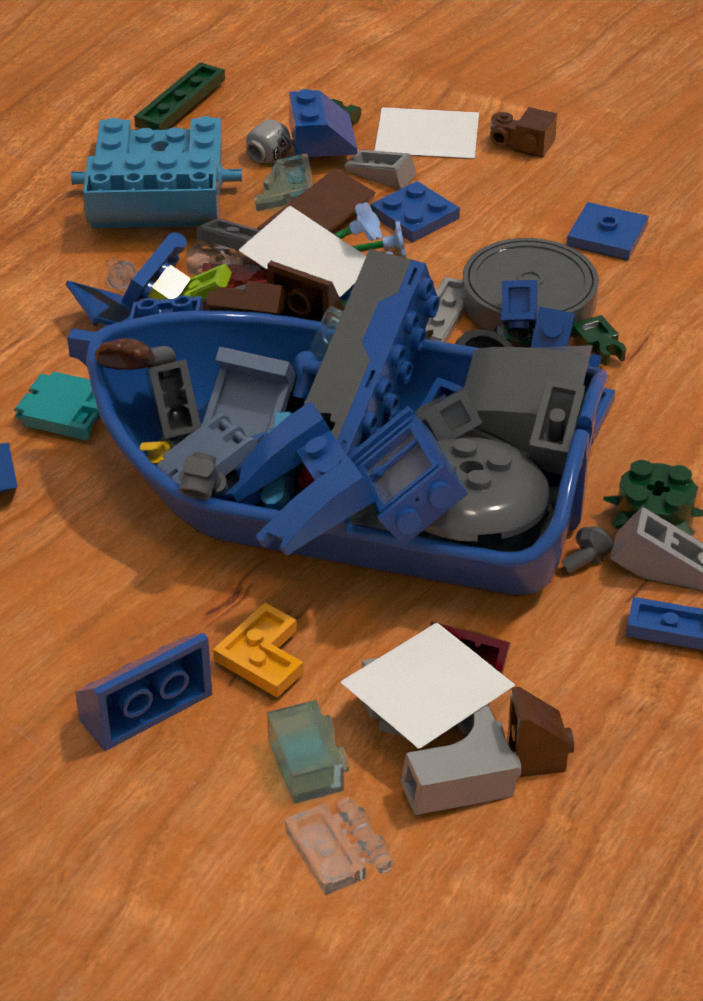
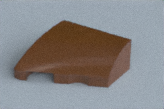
[207,281,286,314]

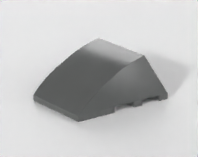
[464,345,592,476]

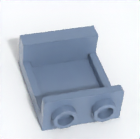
[201,346,296,437]

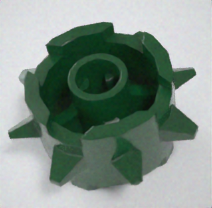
[603,460,703,536]

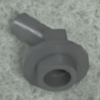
[561,526,613,574]

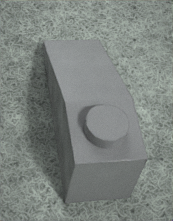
[610,506,703,591]

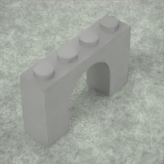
[361,657,521,815]

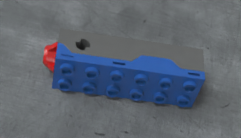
[295,249,440,490]

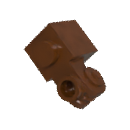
[490,107,557,158]

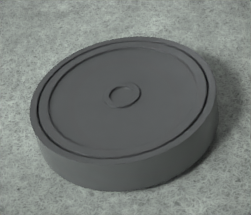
[462,238,599,332]

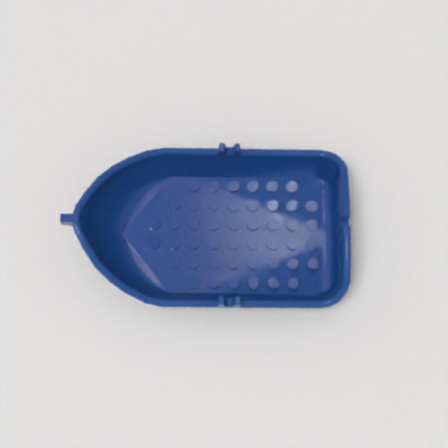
[67,310,609,596]

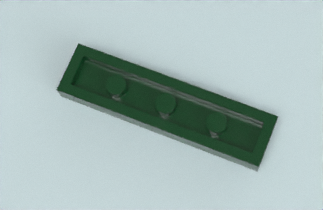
[134,62,225,130]

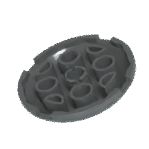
[390,437,550,541]

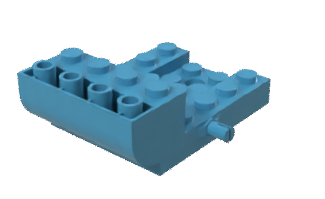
[71,116,242,228]

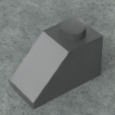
[528,378,585,475]

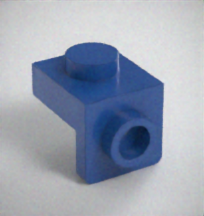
[500,280,538,330]

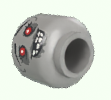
[246,119,291,164]

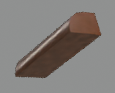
[257,168,376,233]

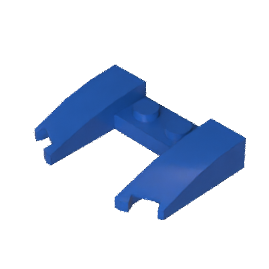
[232,401,376,555]

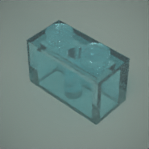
[267,700,349,804]

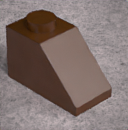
[507,687,574,777]

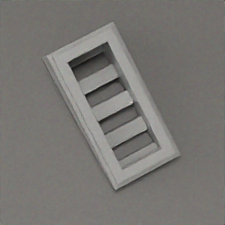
[344,150,416,189]

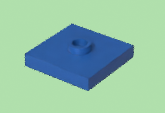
[567,202,649,260]

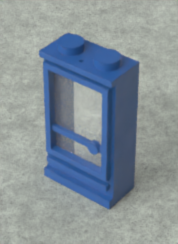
[347,406,468,546]

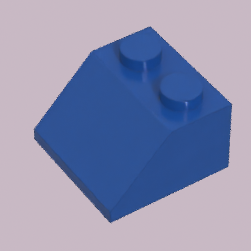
[289,89,357,158]

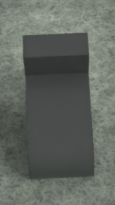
[403,388,482,453]

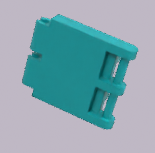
[14,371,101,440]

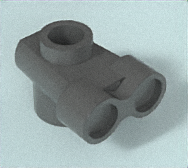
[179,452,228,500]

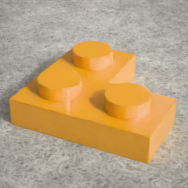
[213,602,303,698]

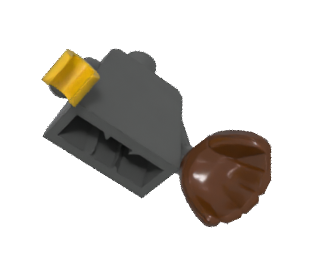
[95,338,201,465]

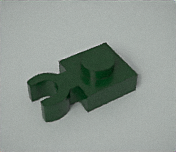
[571,315,626,366]

